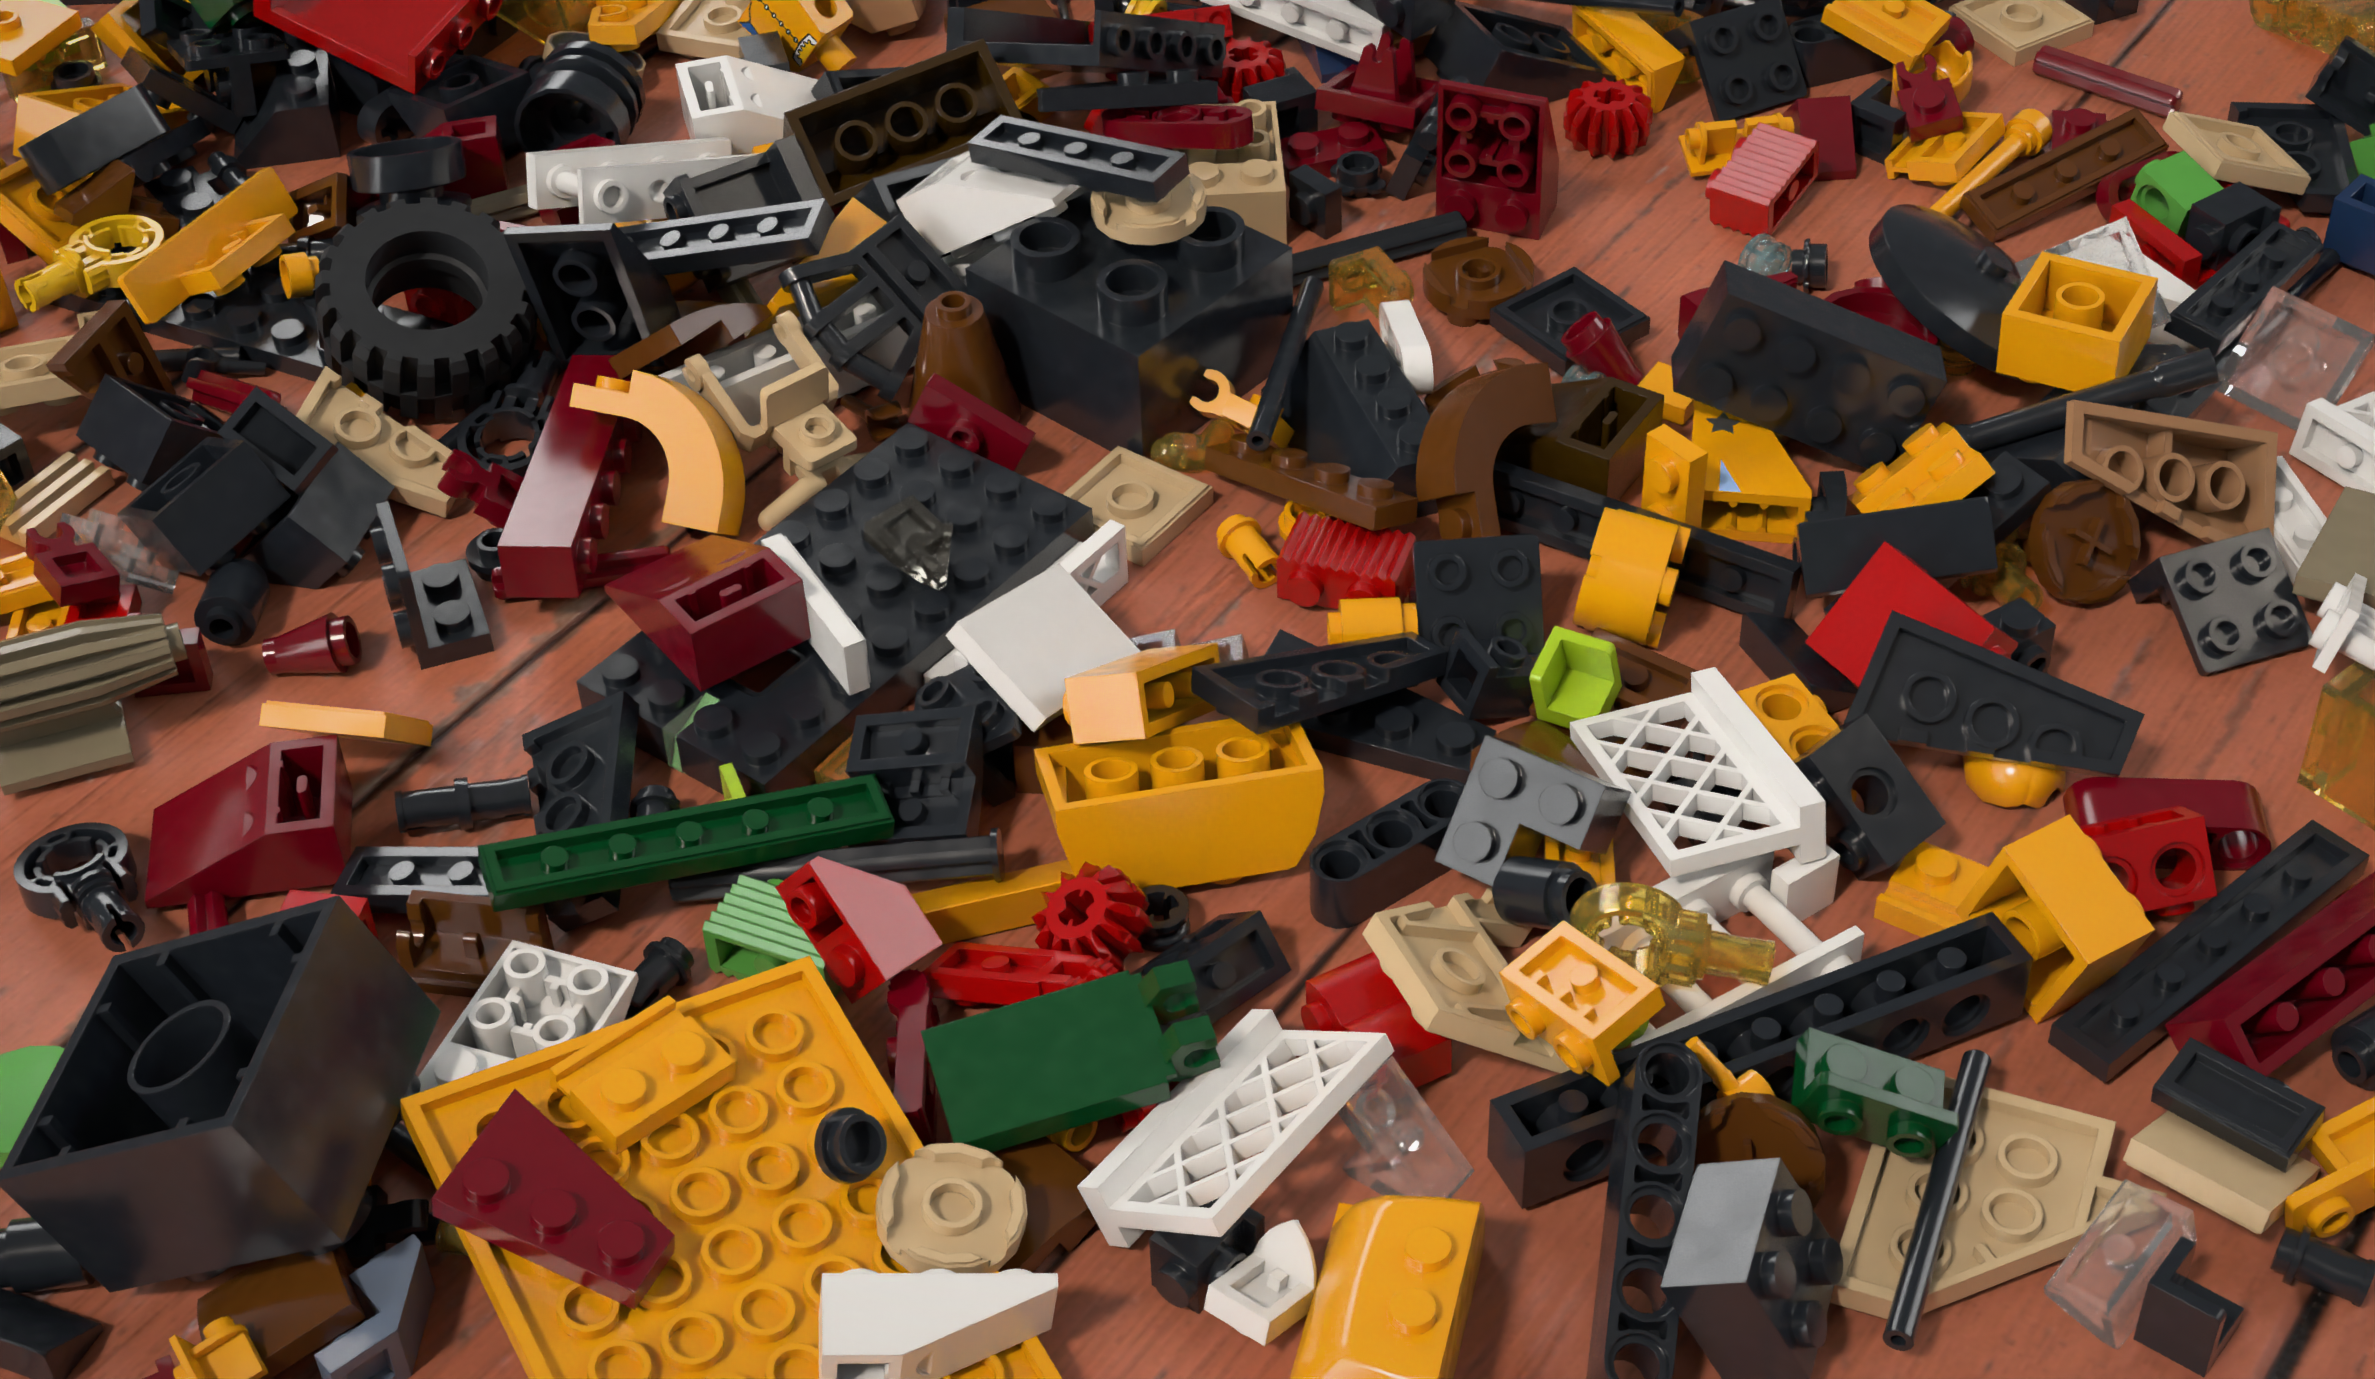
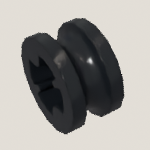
[1137,884,1190,952]

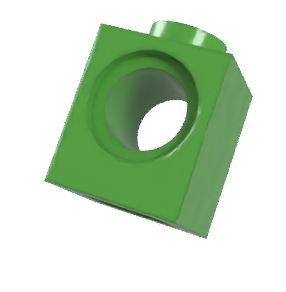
[2130,150,2224,240]

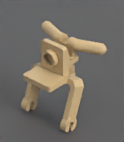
[682,310,871,532]

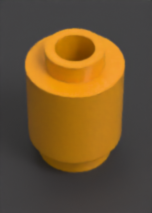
[1327,597,1418,645]

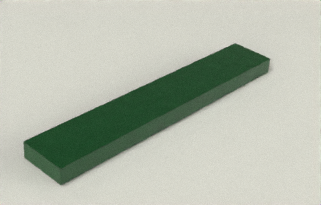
[478,774,895,912]

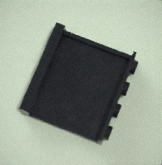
[946,7,1226,78]

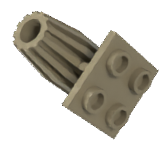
[0,613,188,796]

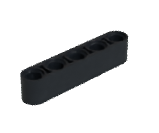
[1586,1039,1703,1379]

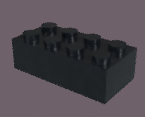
[1671,260,1947,469]

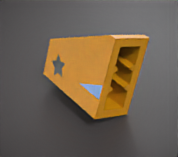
[1691,400,1812,544]

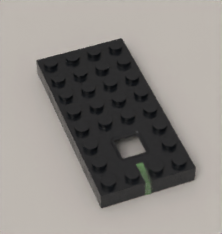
[576,422,1094,797]

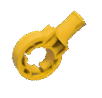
[14,215,166,312]

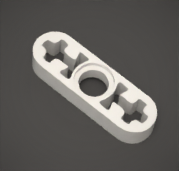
[1379,300,1434,395]

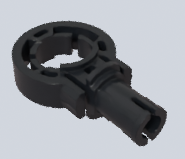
[457,350,562,477]
[13,822,145,952]

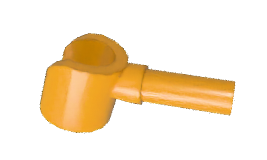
[1685,1036,1775,1099]

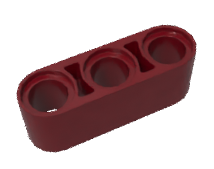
[2063,777,2271,871]

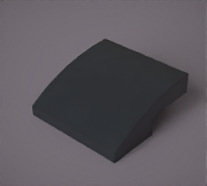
[845,705,983,847]

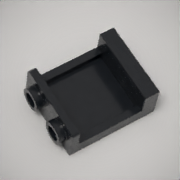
[663,135,834,293]

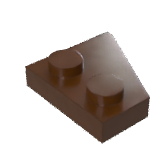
[46,300,176,401]

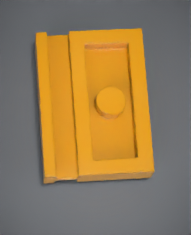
[1820,0,1952,72]
[1884,112,2005,186]
[1873,841,1988,938]
[550,995,736,1155]

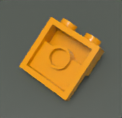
[1847,422,1996,514]

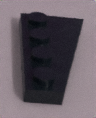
[1843,610,2145,777]
[1265,629,1497,784]
[1191,631,1447,735]
[522,690,640,932]

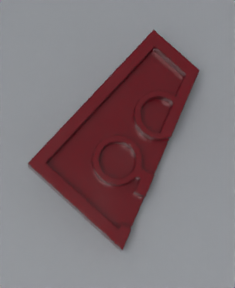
[432,1088,675,1310]

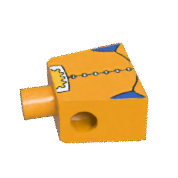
[737,0,857,73]

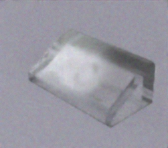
[2044,1179,2197,1350]

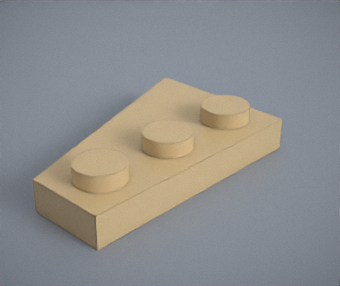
[296,366,456,518]

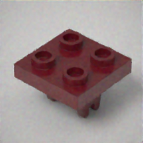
[1315,31,1439,133]

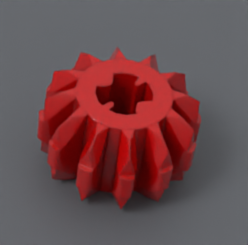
[1201,37,1286,103]
[1563,77,1653,159]
[1031,861,1154,972]

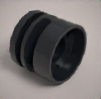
[514,41,646,154]
[346,136,472,216]

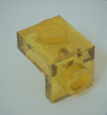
[1329,246,1414,320]

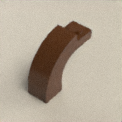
[1416,362,1557,539]

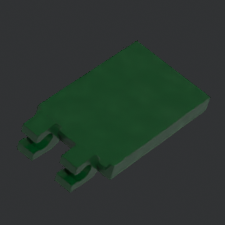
[921,959,1221,1152]

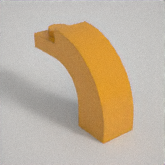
[569,370,745,536]

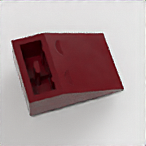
[1435,79,1559,240]
[604,534,811,692]
[145,734,353,909]

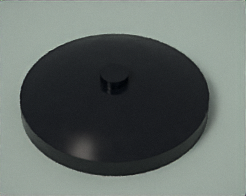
[1869,204,2028,381]

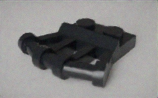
[778,213,968,402]

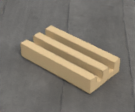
[0,451,115,548]

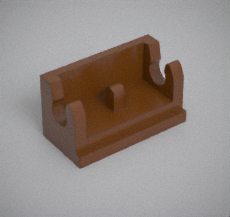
[396,890,555,998]

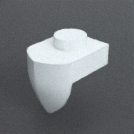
[1204,1220,1317,1346]

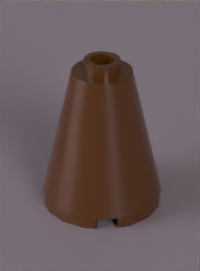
[907,291,1021,423]

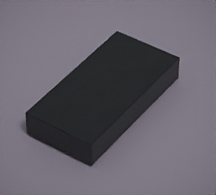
[2151,1037,2326,1173]

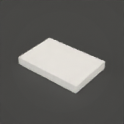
[945,563,1141,732]

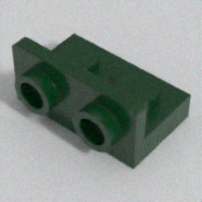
[1791,1027,1959,1160]

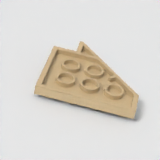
[1830,1076,2167,1319]

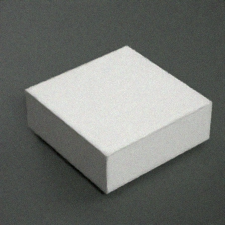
[1770,844,1840,921]

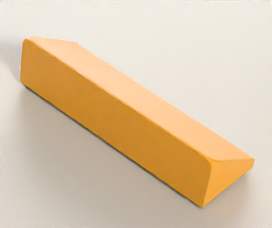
[1572,6,1685,113]
[911,859,1077,945]

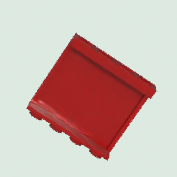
[253,0,504,95]

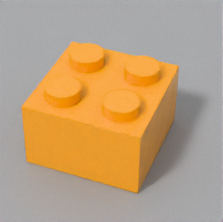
[1996,251,2158,392]
[1955,814,2155,1024]

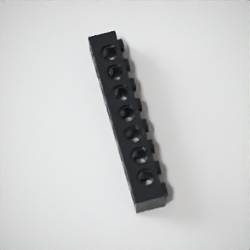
[1487,912,2033,1209]

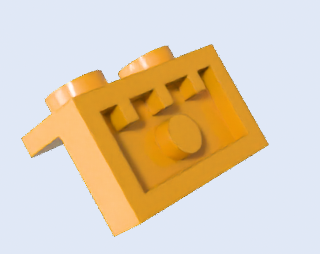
[1499,920,1666,1087]

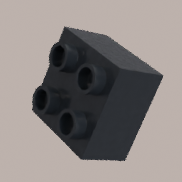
[965,189,1293,461]
[0,895,441,1293]

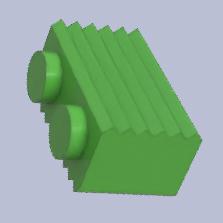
[702,874,842,997]

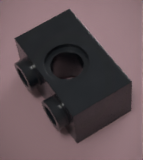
[1793,713,1946,881]

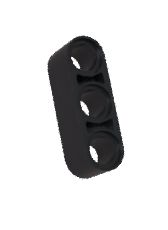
[1788,14,1894,88]
[18,83,171,196]
[1309,778,1465,929]

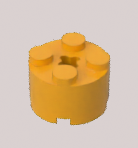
[1572,507,1691,649]

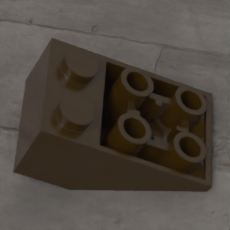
[1496,377,1664,500]

